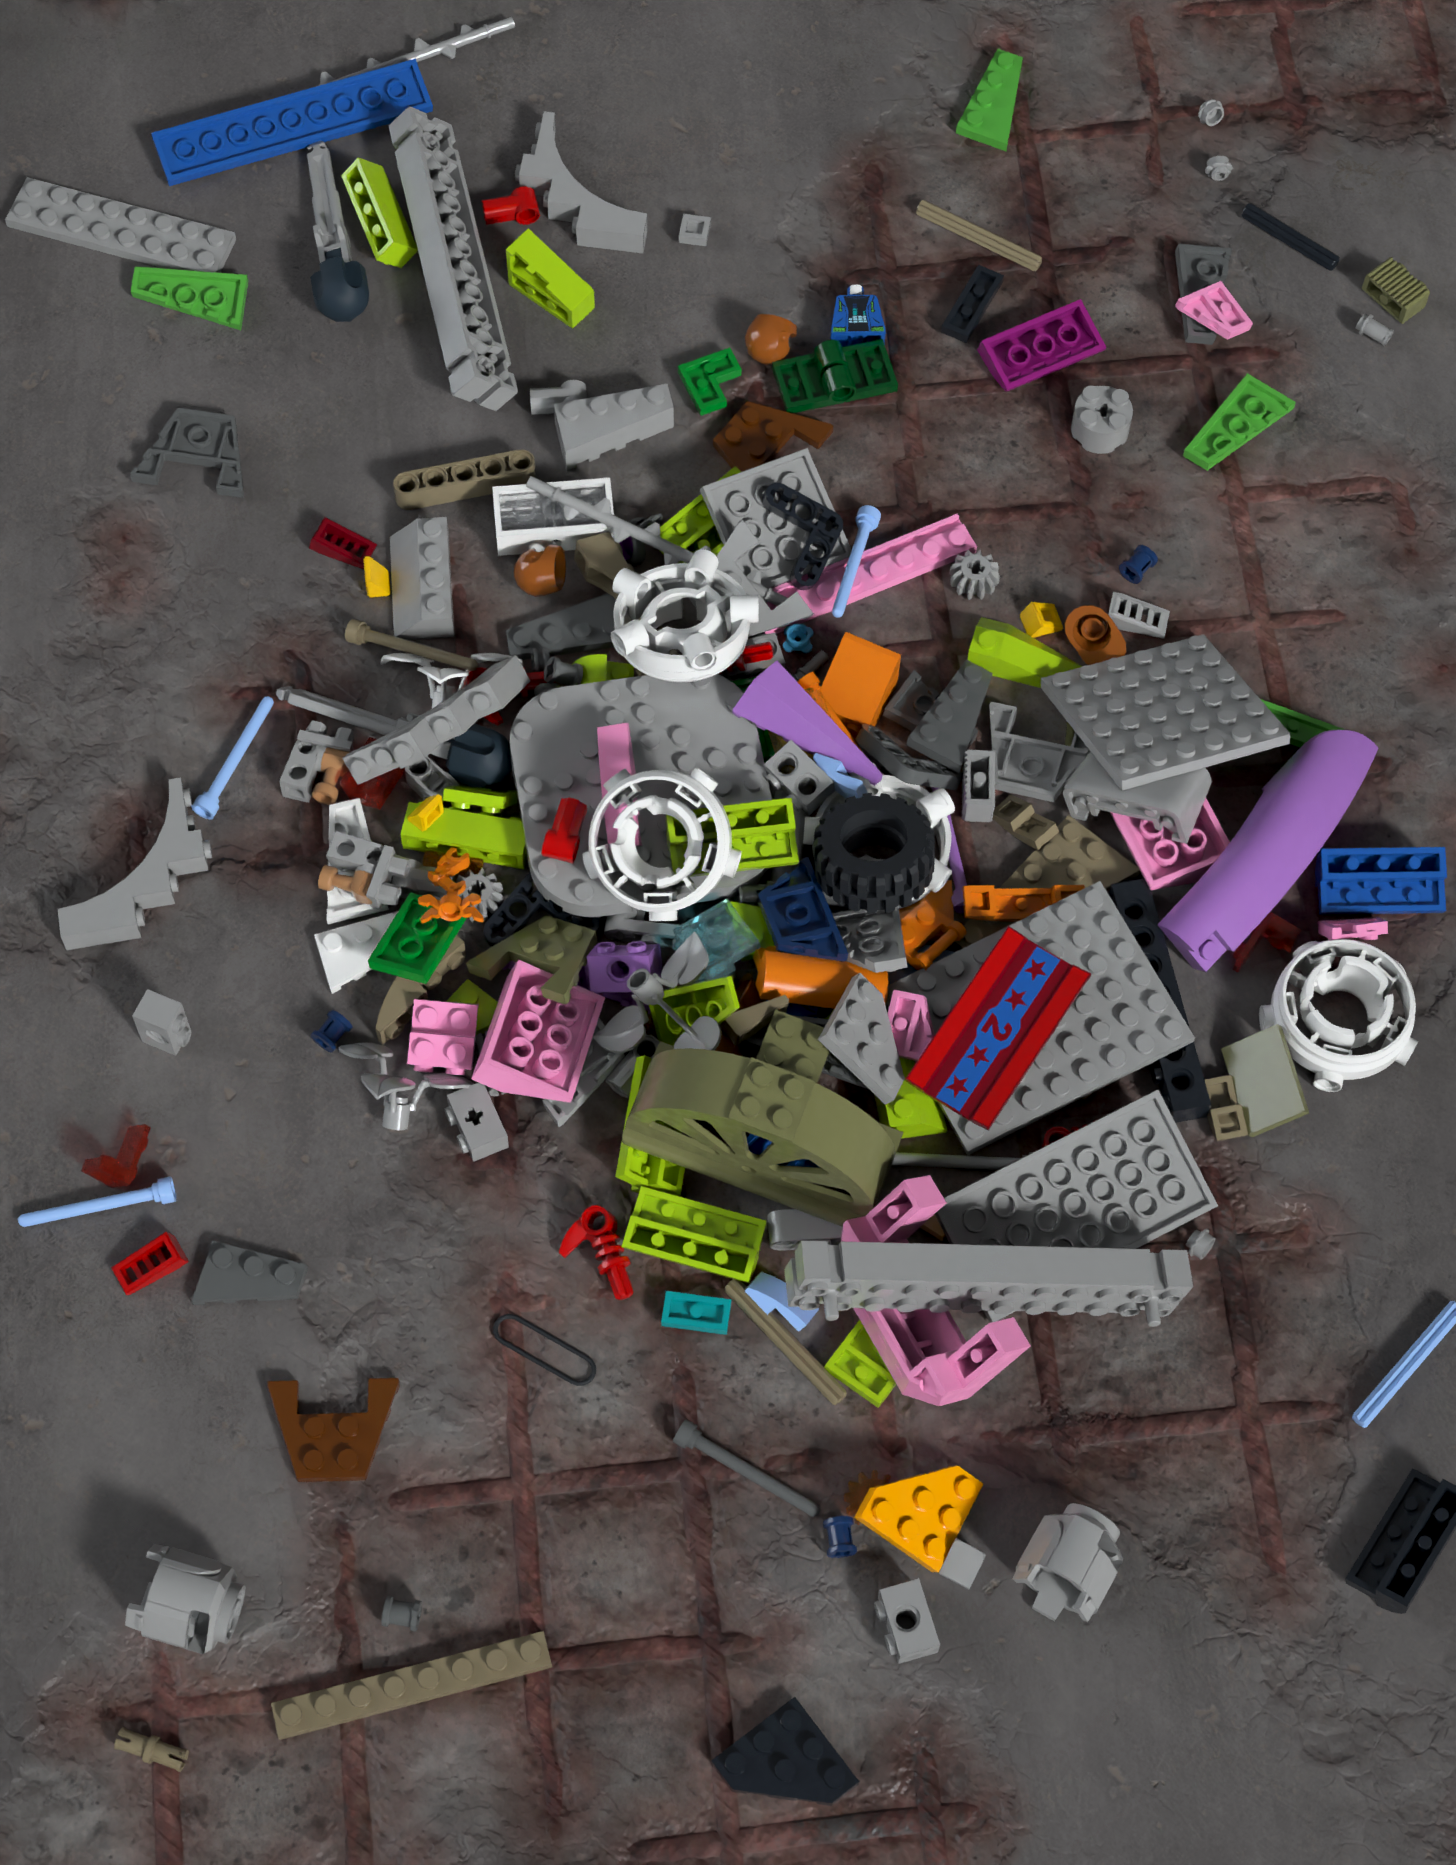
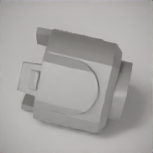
[1012,1503,1123,1622]
[125,1544,246,1654]

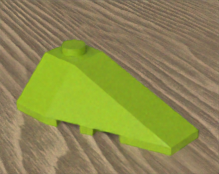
[874,1057,947,1139]

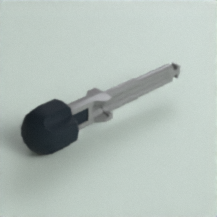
[307,140,370,322]
[276,686,512,788]

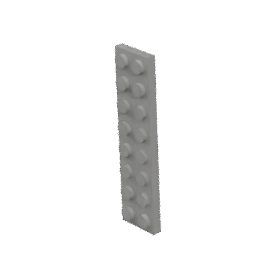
[5,177,236,273]

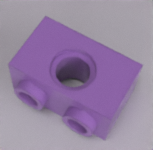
[587,941,659,992]

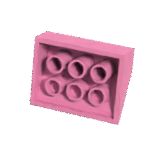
[1110,798,1230,890]
[471,959,605,1103]

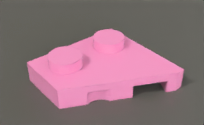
[1175,281,1253,340]
[1318,918,1388,940]
[888,990,934,1061]

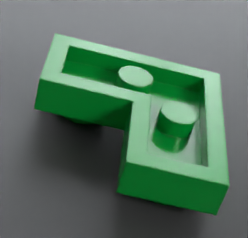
[678,347,742,416]

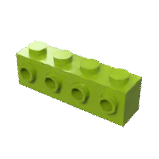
[341,158,418,268]
[400,802,527,869]

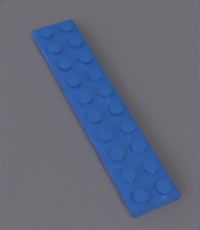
[151,59,433,186]

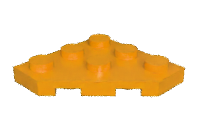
[854,1466,983,1572]

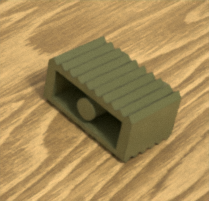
[1362,257,1430,324]

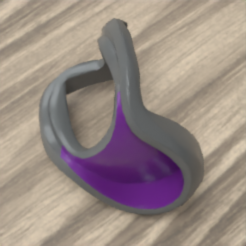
[619,513,663,566]

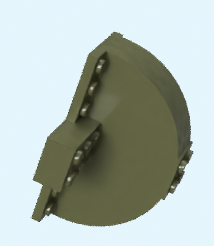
[622,1009,904,1227]

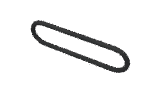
[493,1314,596,1386]

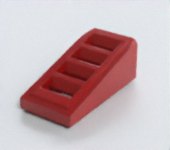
[111,1232,189,1296]

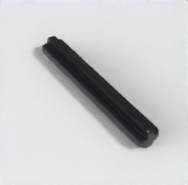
[1241,203,1340,271]

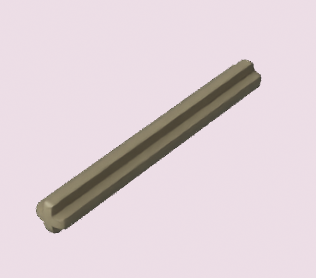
[916,200,1042,271]
[725,1279,847,1405]

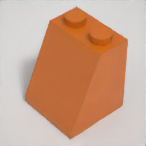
[819,632,901,739]

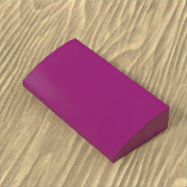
[977,299,1107,392]

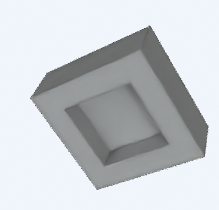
[679,213,711,246]

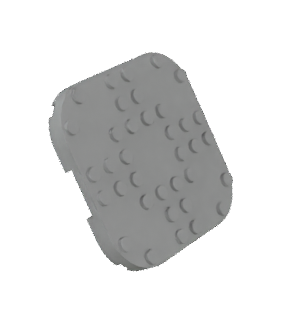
[510,674,772,917]

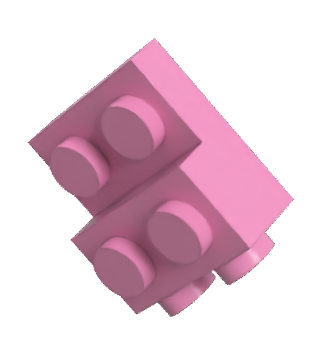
[407,999,479,1075]

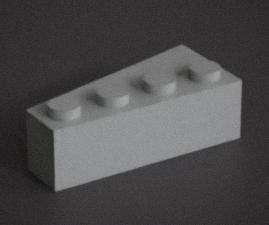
[554,384,674,471]

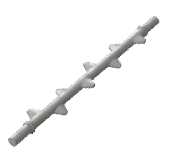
[318,17,515,86]
[526,476,787,606]

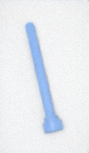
[832,505,881,618]
[192,696,274,820]
[18,1176,176,1227]

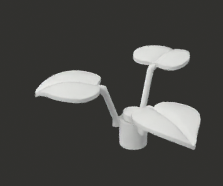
[380,653,523,708]

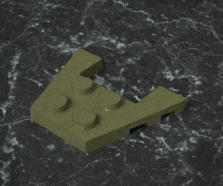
[466,915,598,1005]

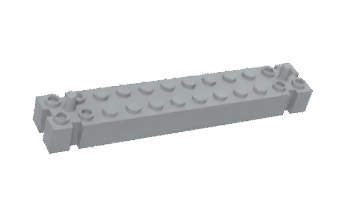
[389,106,518,411]
[784,1241,1193,1327]

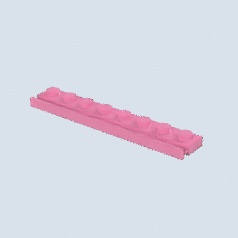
[762,514,977,635]

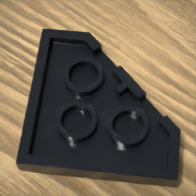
[711,1697,860,1806]

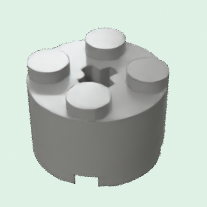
[1071,386,1133,454]

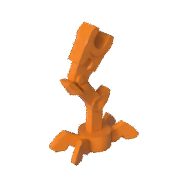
[418,847,484,923]

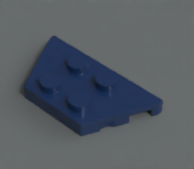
[757,857,848,961]

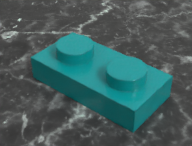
[661,1291,732,1335]

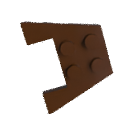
[713,401,833,472]
[267,1378,400,1482]

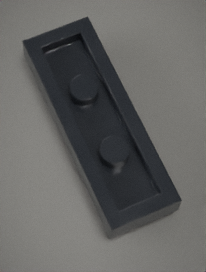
[941,265,1004,343]

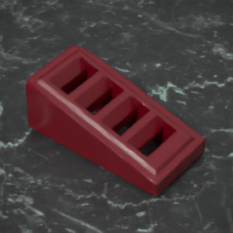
[309,517,377,569]

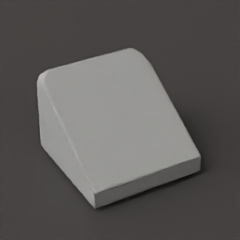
[939,1539,986,1590]

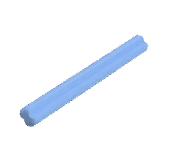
[1352,1301,1456,1428]

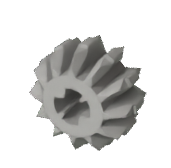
[949,550,1000,600]
[456,868,504,923]

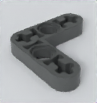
[856,724,963,790]

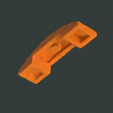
[962,885,1085,922]

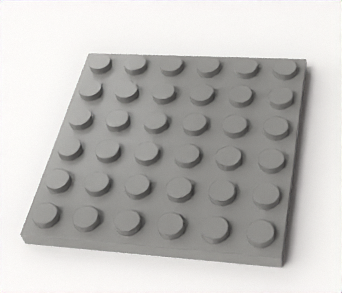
[1041,634,1290,791]

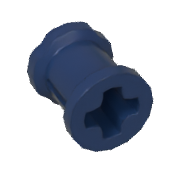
[1119,545,1158,584]
[311,1010,353,1053]
[823,1516,857,1558]

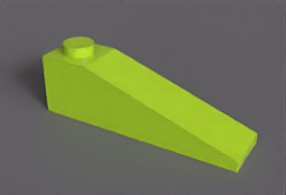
[968,617,1082,688]
[649,976,740,1046]

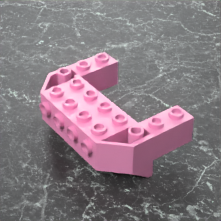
[841,1175,1031,1406]

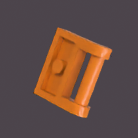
[901,900,967,971]

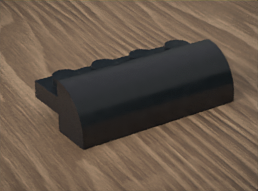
[1345,1468,1456,1614]

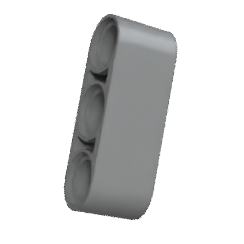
[767,1209,843,1251]

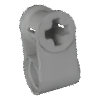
[404,756,459,803]

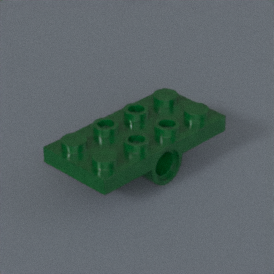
[772,339,898,413]

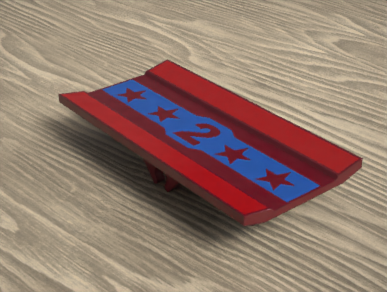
[905,926,1091,1131]

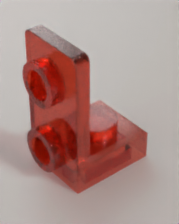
[1232,912,1302,973]
[81,1124,151,1188]

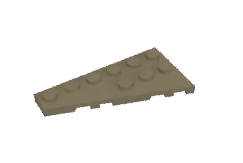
[951,815,1141,951]

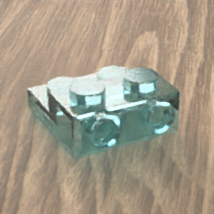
[673,899,761,982]

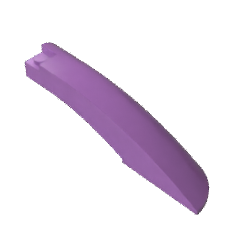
[1157,730,1379,972]

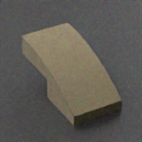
[993,794,1059,850]
[1205,1075,1248,1142]

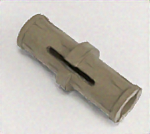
[114,1727,189,1772]

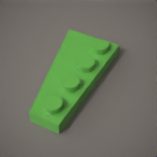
[956,49,1023,151]
[131,266,249,330]
[1183,373,1296,471]

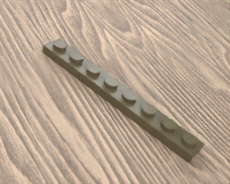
[271,1631,552,1740]

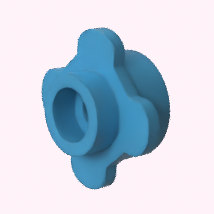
[783,624,813,653]

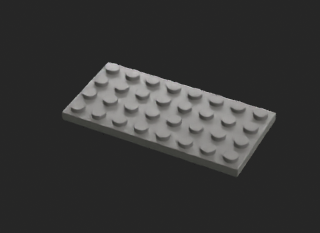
[935,1090,1218,1323]

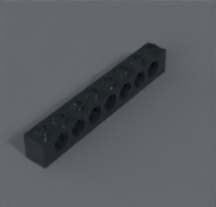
[1109,879,1211,1123]

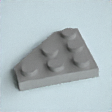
[832,906,908,973]
[818,973,905,1105]

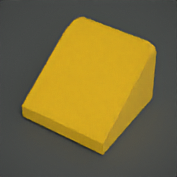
[363,556,391,598]
[1020,602,1063,637]
[407,794,444,832]

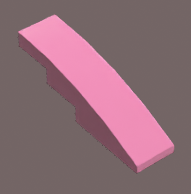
[597,723,642,846]

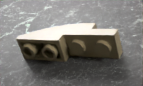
[376,935,466,1045]

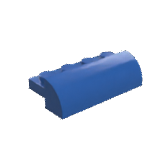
[1315,847,1447,915]

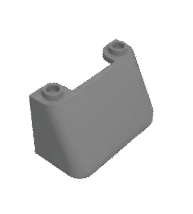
[1063,751,1212,844]

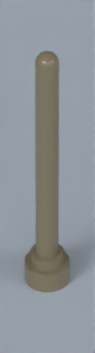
[345,619,478,671]

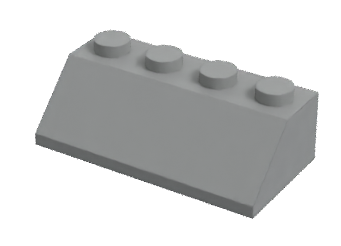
[390,517,454,640]

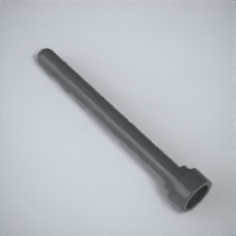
[673,1419,820,1517]

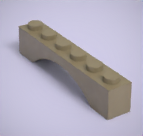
[574,531,682,676]

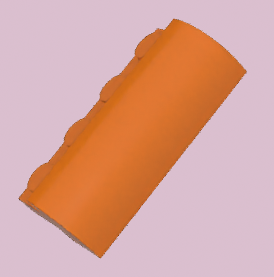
[753,946,888,1009]

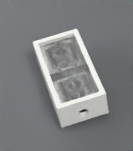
[492,478,614,556]

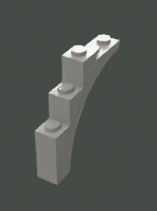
[515,111,647,253]
[342,655,530,785]
[58,777,213,950]

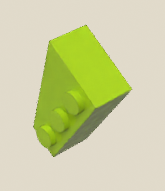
[506,228,595,329]

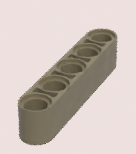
[393,450,536,510]

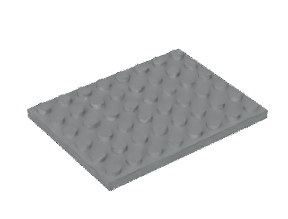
[886,881,1195,1156]

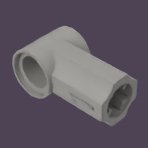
[530,380,587,414]
[392,858,455,899]
[606,1035,659,1099]

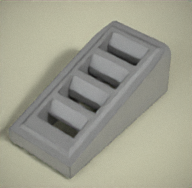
[1108,592,1170,639]

